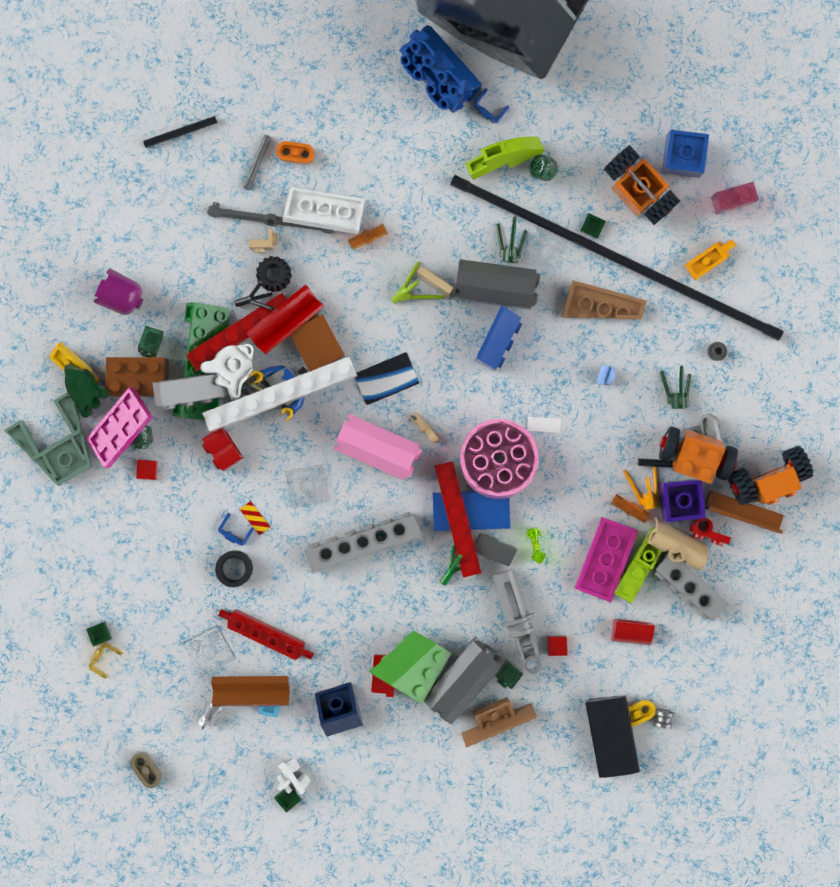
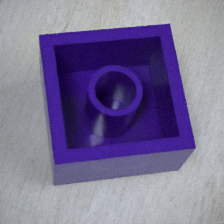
[659,479,706,522]

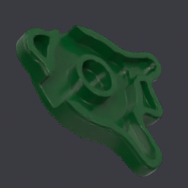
[64,363,110,418]

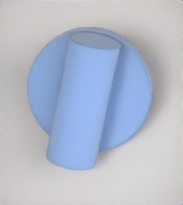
[597,364,616,385]

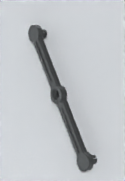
[207,202,335,234]

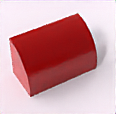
[611,618,655,645]

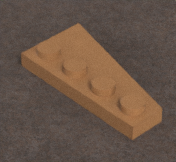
[562,280,647,319]

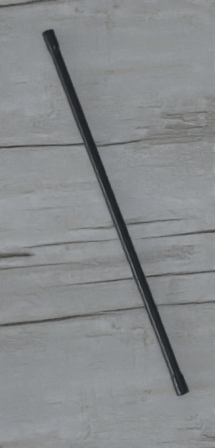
[450,175,784,341]

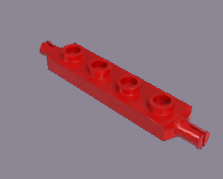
[218,609,314,661]

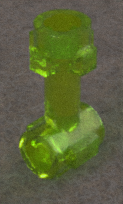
[526,527,546,564]

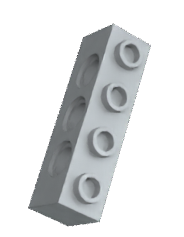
[653,551,729,621]

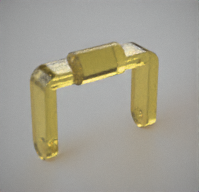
[89,642,123,679]

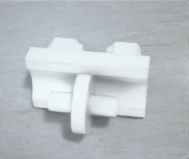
[277,759,311,795]

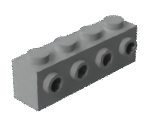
[152,373,230,410]

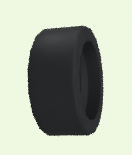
[215,550,253,588]

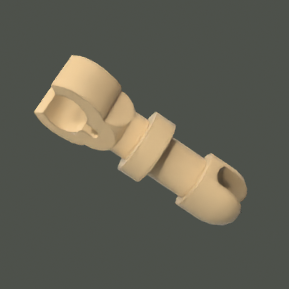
[410,412,440,443]

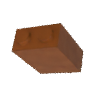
[290,313,345,372]

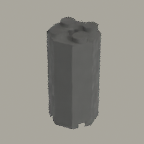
[454,259,540,310]
[424,636,505,725]

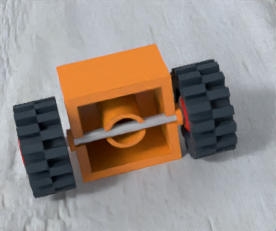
[603,145,681,225]
[728,445,814,505]

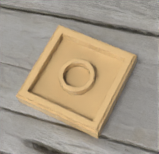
[417,266,453,298]

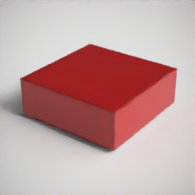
[136,460,158,480]
[547,636,568,656]

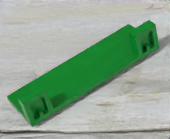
[172,302,230,420]

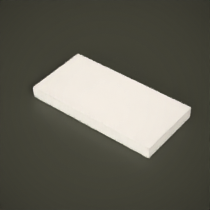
[282,187,365,234]

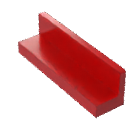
[246,285,324,355]

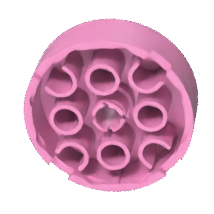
[460,419,539,499]

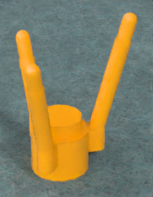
[623,467,660,510]

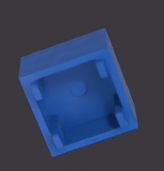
[661,129,709,178]

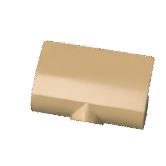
[648,517,708,570]

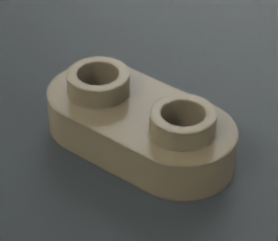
[130,752,162,788]

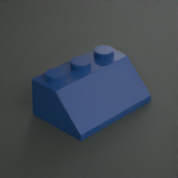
[475,306,522,371]

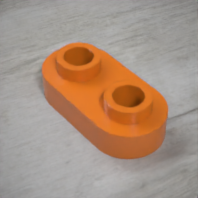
[276,141,315,165]

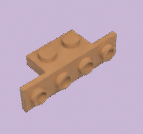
[461,697,537,748]

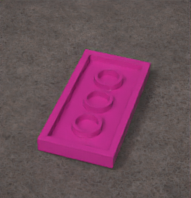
[574,517,638,602]

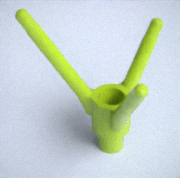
[391,262,445,304]

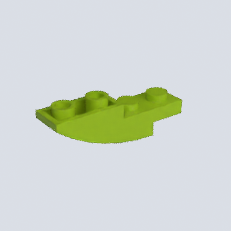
[465,136,545,180]
[614,527,662,604]

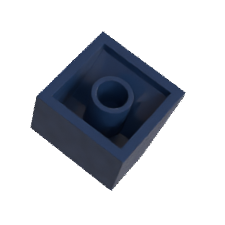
[315,682,363,737]

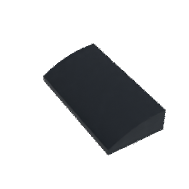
[585,695,640,778]

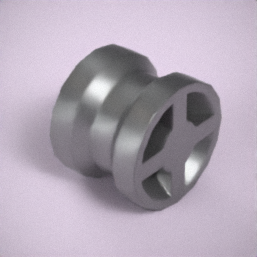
[653,709,675,729]

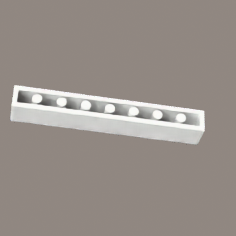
[203,357,357,432]

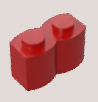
[202,428,244,471]

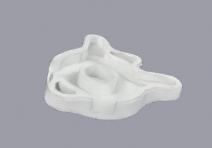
[201,343,254,399]

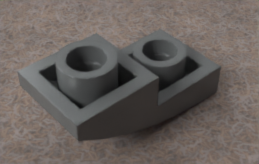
[474,533,517,566]

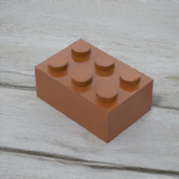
[106,357,169,397]

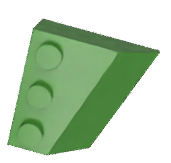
[368,631,451,704]

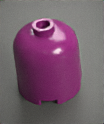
[93,268,144,315]

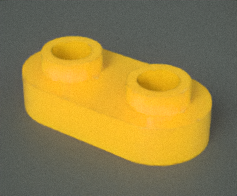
[628,699,656,727]

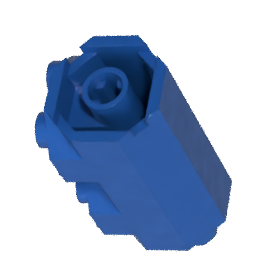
[399,25,482,114]

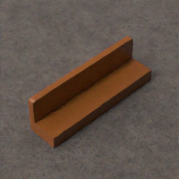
[705,491,784,534]
[211,676,290,706]

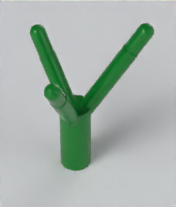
[439,545,462,586]

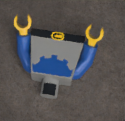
[249,365,308,422]

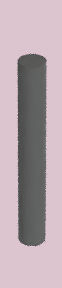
[243,134,272,191]

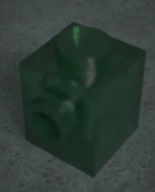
[138,326,164,357]
[495,658,523,689]

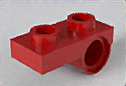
[688,518,731,546]

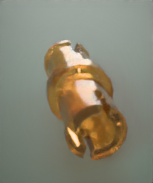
[348,223,388,250]
[611,494,650,523]

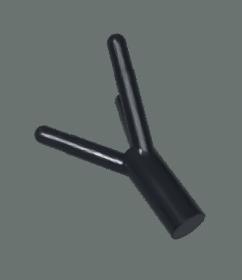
[234,281,273,310]

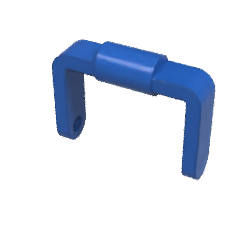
[474,88,510,123]
[218,513,255,546]

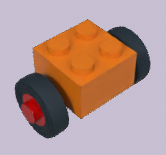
[659,426,738,484]

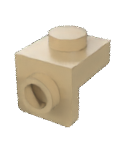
[249,228,278,253]

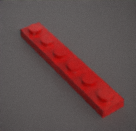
[186,293,287,372]
[434,461,482,578]

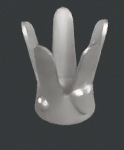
[198,701,224,729]

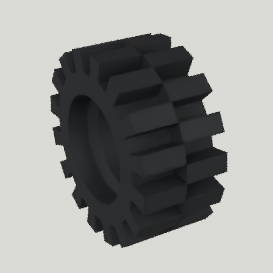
[256,256,292,292]

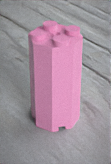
[334,414,422,480]

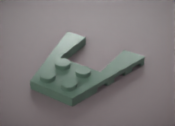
[4,392,93,486]

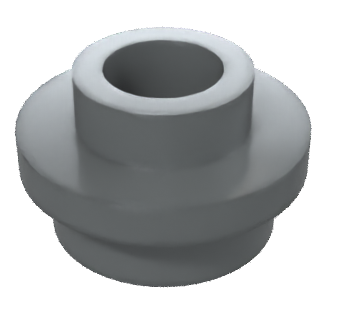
[707,342,727,361]

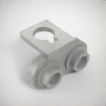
[684,413,723,441]

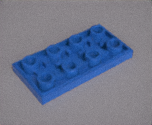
[433,491,511,531]

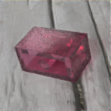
[711,181,759,215]

